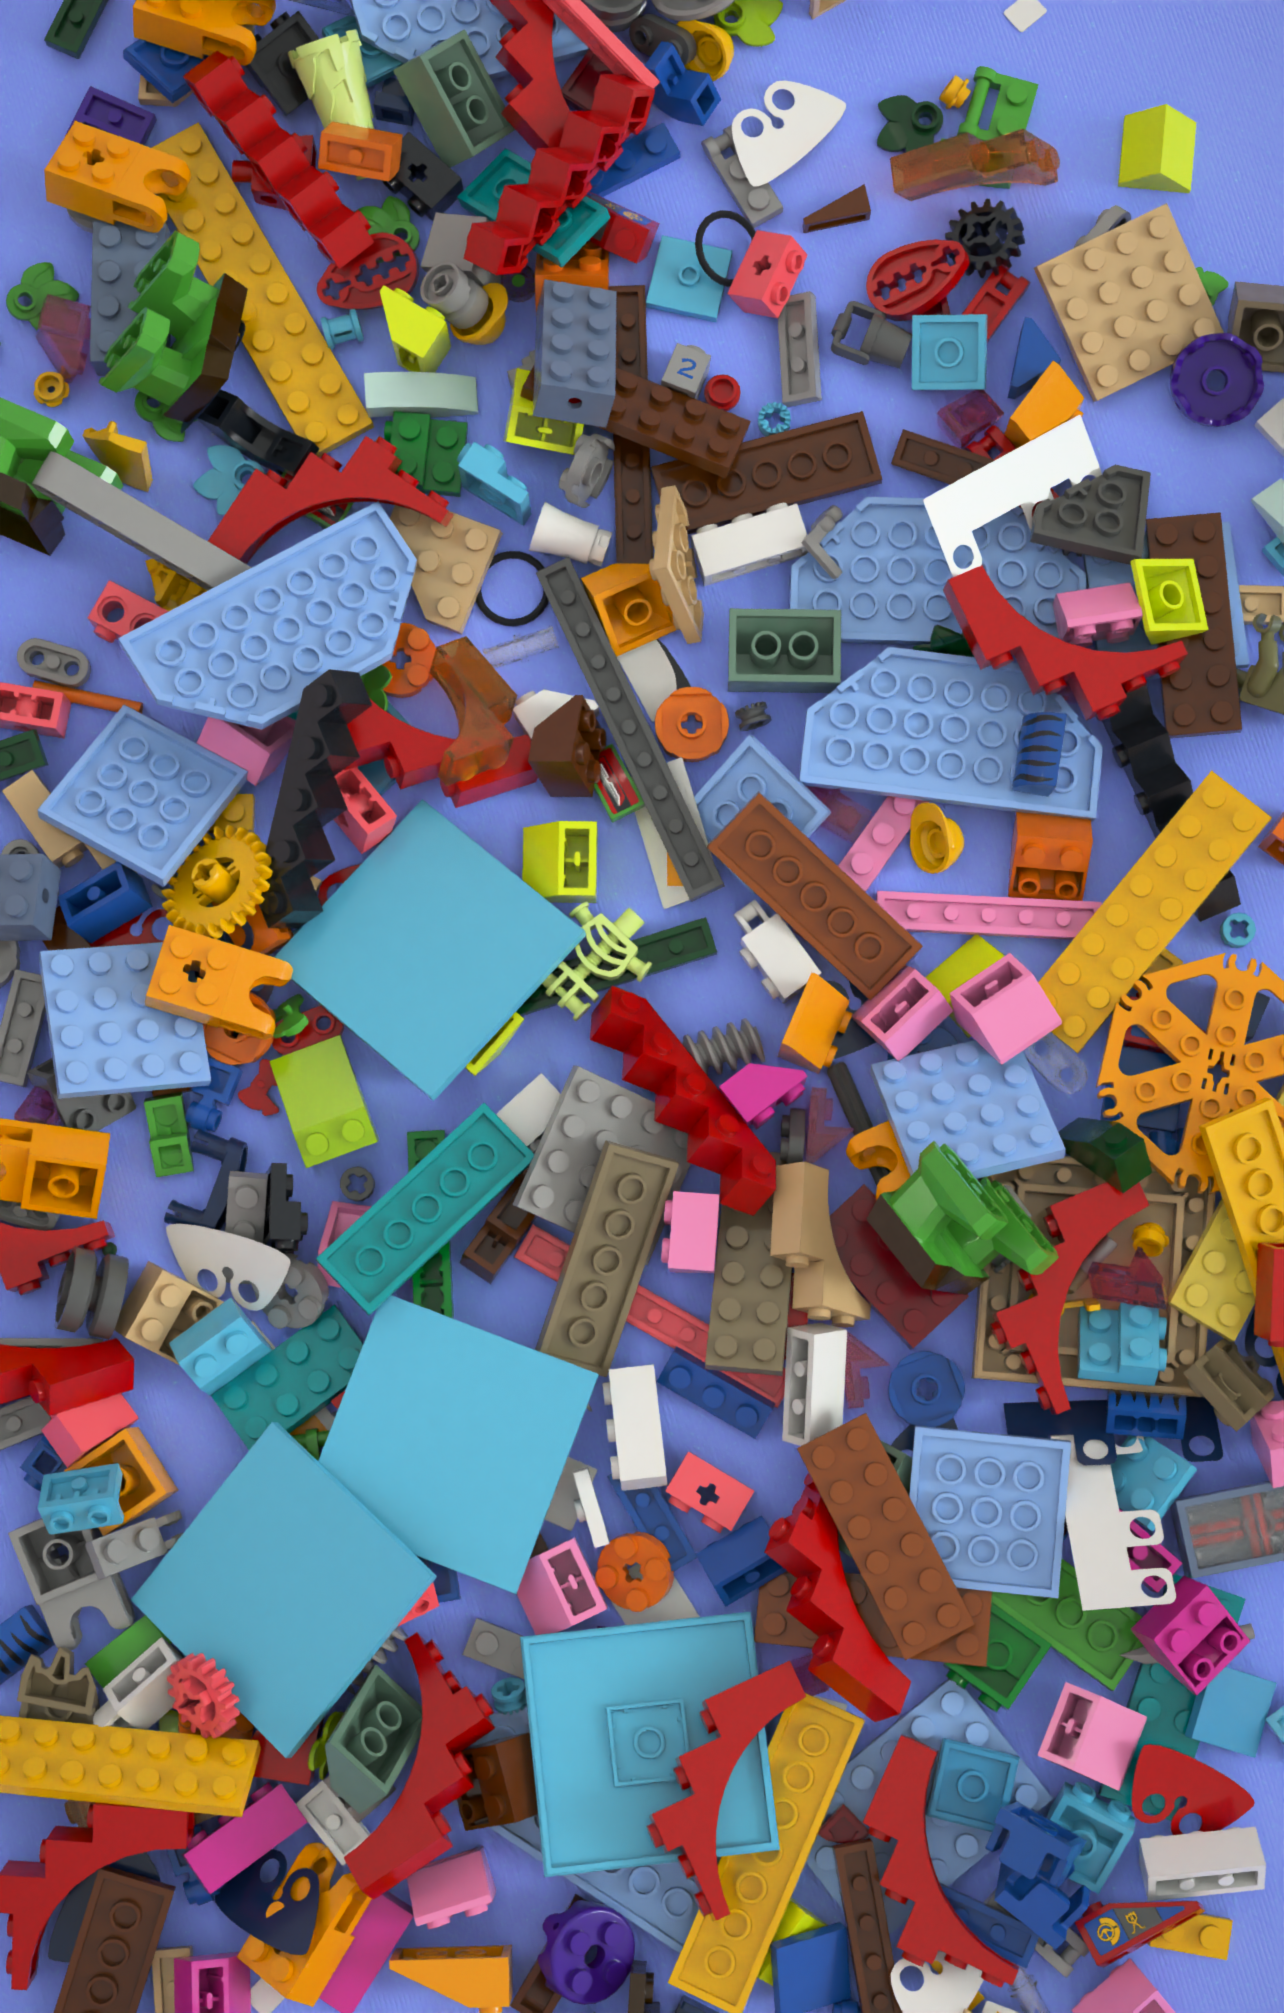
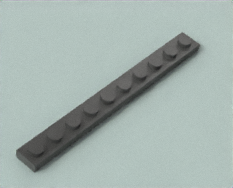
[536,557,725,902]

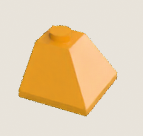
[581,563,676,657]

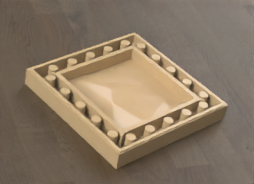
[971,1156,1216,1397]

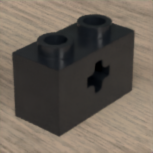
[381,132,464,221]

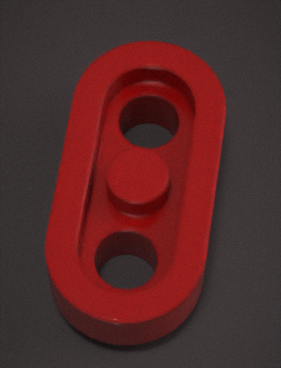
[272,1006,344,1056]

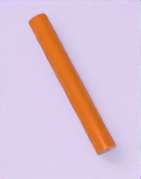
[32,680,143,714]

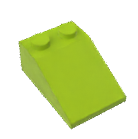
[269,1035,379,1168]

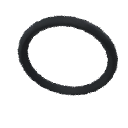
[695,210,756,287]
[476,551,549,626]

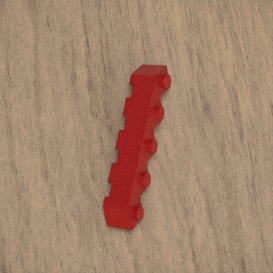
[183,50,374,269]
[463,74,655,275]
[590,986,776,1216]

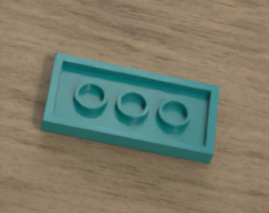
[457,148,611,268]
[211,1304,363,1450]

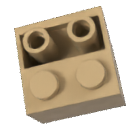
[115,1261,224,1365]

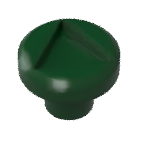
[102,1242,117,1256]

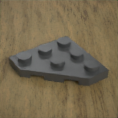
[1030,464,1151,565]

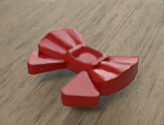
[238,1059,279,1116]

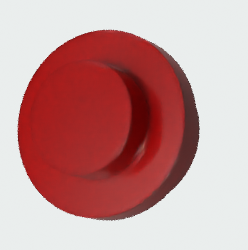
[704,374,741,411]

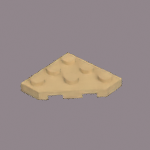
[649,486,704,644]
[390,505,503,635]

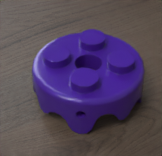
[1169,333,1264,427]
[537,1900,635,2005]

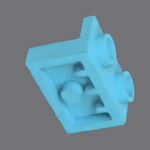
[38,1463,124,1535]

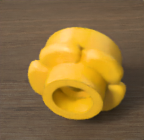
[939,75,971,109]
[34,372,70,407]
[1132,1222,1169,1257]

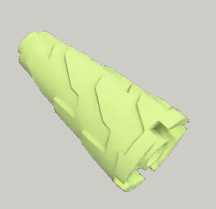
[288,30,374,181]

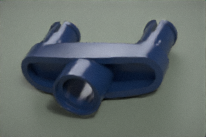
[164,1129,248,1230]

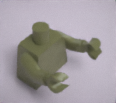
[1236,613,1284,715]

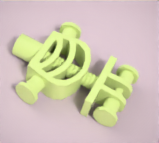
[542,901,652,1021]

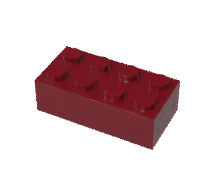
[830,1184,969,1350]

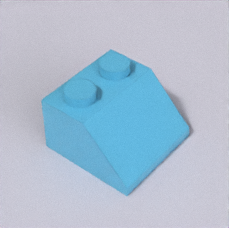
[169,1297,273,1396]

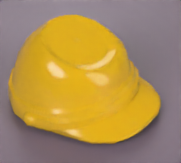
[676,20,734,82]
[450,283,508,345]
[909,803,965,874]

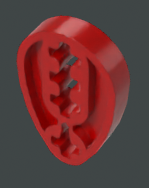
[317,232,419,310]
[866,239,969,321]

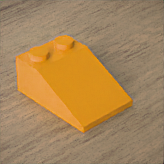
[778,972,853,1074]
[389,1945,513,2013]

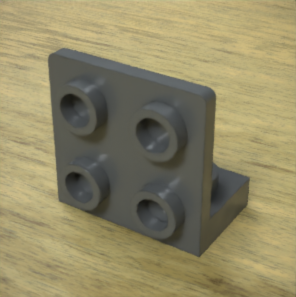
[27,1058,136,1132]

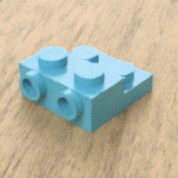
[457,442,532,526]
[1077,1302,1167,1386]
[1047,1781,1135,1894]

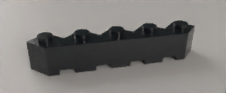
[259,669,372,929]
[1096,684,1241,922]

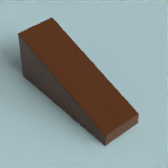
[802,184,871,233]

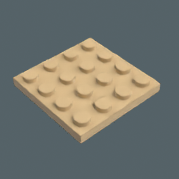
[1034,203,1224,402]

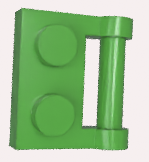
[957,66,1039,156]

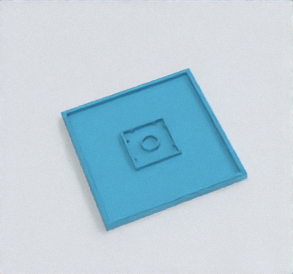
[274,799,586,1101]
[318,1295,599,1594]
[131,1422,437,1758]
[520,1611,780,1878]

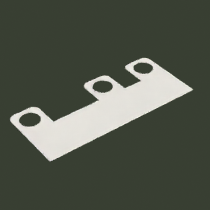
[923,415,1102,577]
[1050,1435,1176,1611]

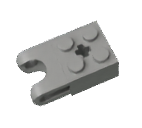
[8,1518,135,1651]

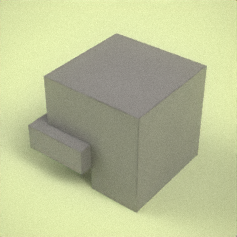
[420,212,501,287]

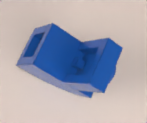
[645,41,722,126]

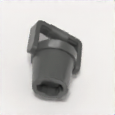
[831,301,912,369]

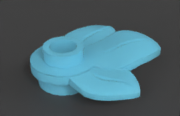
[193,445,265,516]

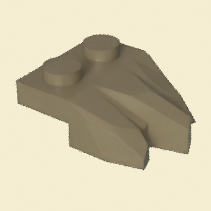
[1183,1339,1275,1432]
[17,1647,100,1725]

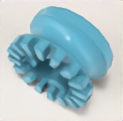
[758,402,791,436]
[1219,912,1256,948]
[491,1677,527,1715]

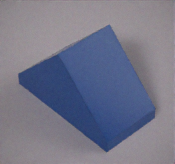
[1007,317,1061,399]

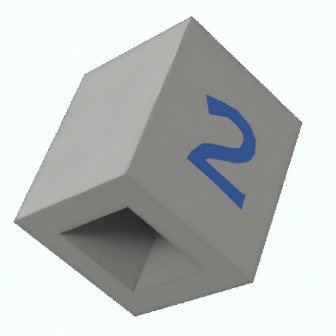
[661,343,711,400]

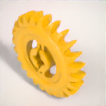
[161,825,272,939]

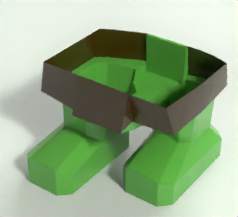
[98,230,248,423]
[0,397,124,556]
[867,1141,1059,1295]

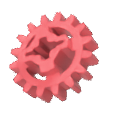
[167,1653,240,1738]

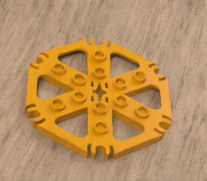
[1095,953,1284,1195]

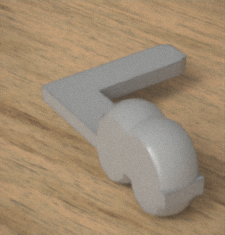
[801,505,843,580]

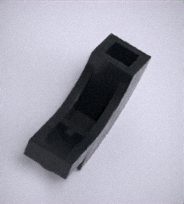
[197,389,319,476]

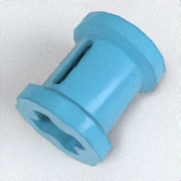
[320,308,364,350]

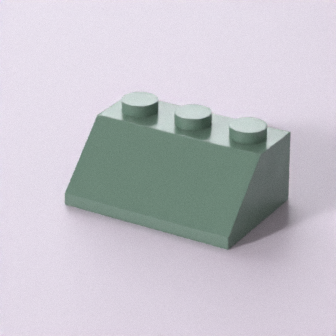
[393,29,515,168]
[728,608,841,693]
[325,1664,422,1814]

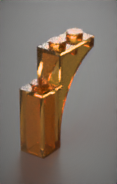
[890,129,1060,201]
[429,636,518,786]

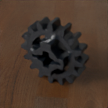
[945,199,1025,278]

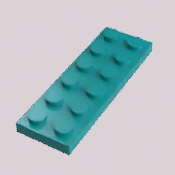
[316,1103,534,1316]
[1098,1573,1246,1821]

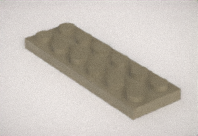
[535,1140,679,1377]
[705,1152,793,1376]

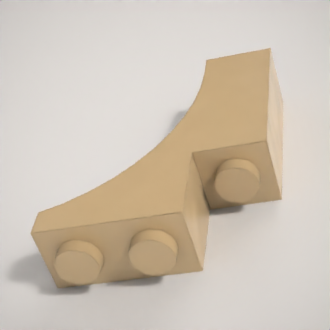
[2,770,137,873]
[770,1161,871,1328]

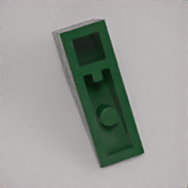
[1058,1117,1152,1193]

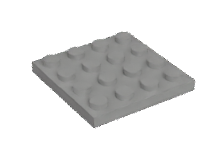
[513,1065,691,1265]

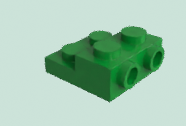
[384,411,468,497]
[943,1603,1052,1713]

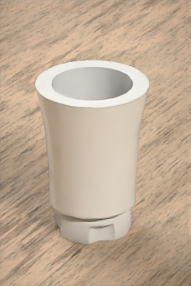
[529,502,612,567]

